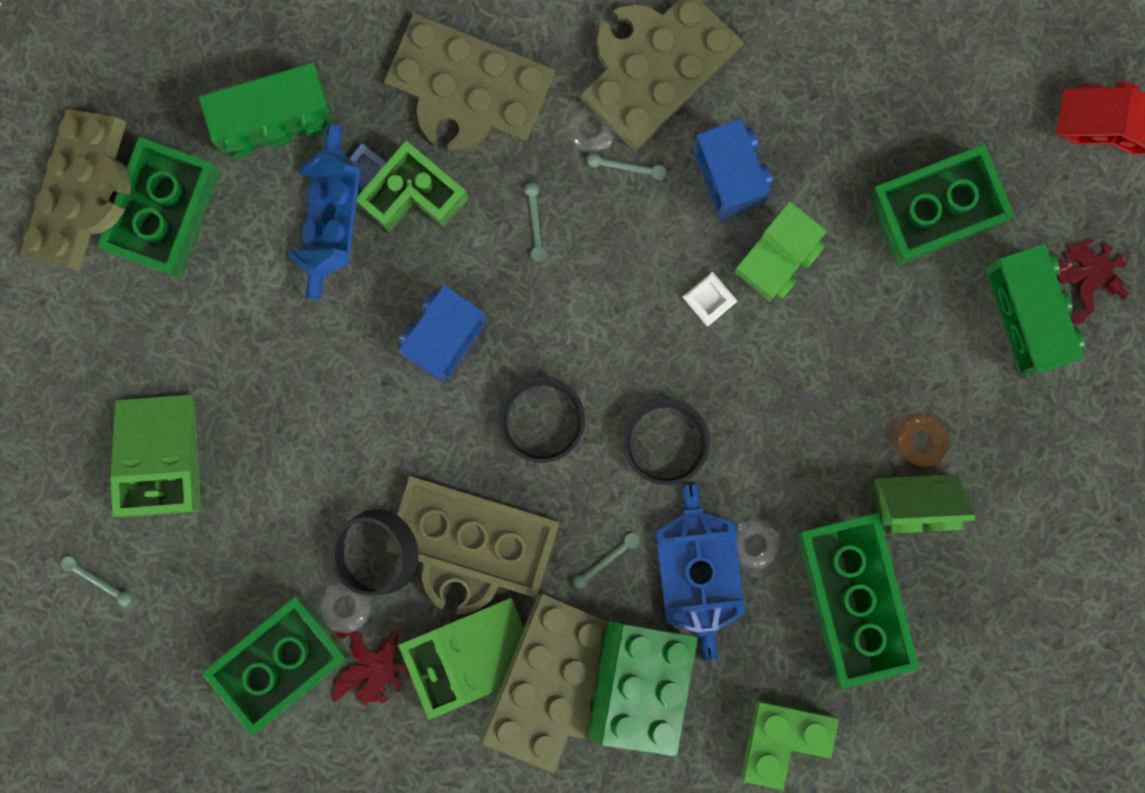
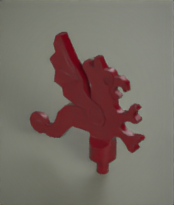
[1056,238,1129,325]
[332,624,410,705]

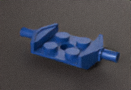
[288,125,361,300]
[655,484,745,661]

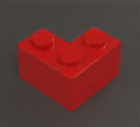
[1056,82,1145,155]

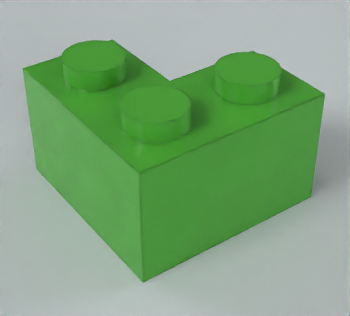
[356,141,469,232]
[734,202,827,302]
[741,699,839,791]

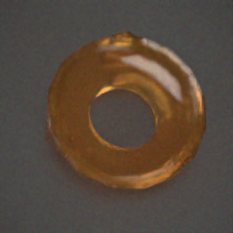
[896,416,949,469]

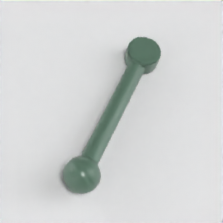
[586,152,666,180]
[524,182,546,262]
[571,533,639,590]
[61,556,132,607]

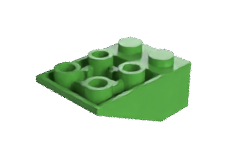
[110,395,202,518]
[873,474,975,534]
[398,597,524,720]

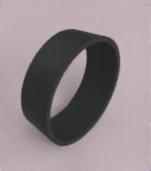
[498,376,585,463]
[623,398,710,485]
[331,509,418,596]

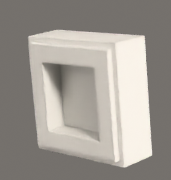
[682,272,737,327]

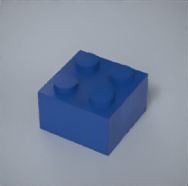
[693,118,774,221]
[398,285,488,384]

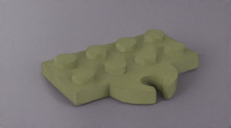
[580,0,744,152]
[384,13,556,153]
[19,109,131,271]
[386,476,560,614]
[478,594,607,773]

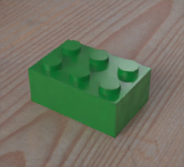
[199,62,336,159]
[97,137,221,280]
[868,144,1015,267]
[985,244,1085,379]
[201,595,351,736]
[587,620,698,757]

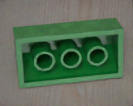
[795,513,920,689]

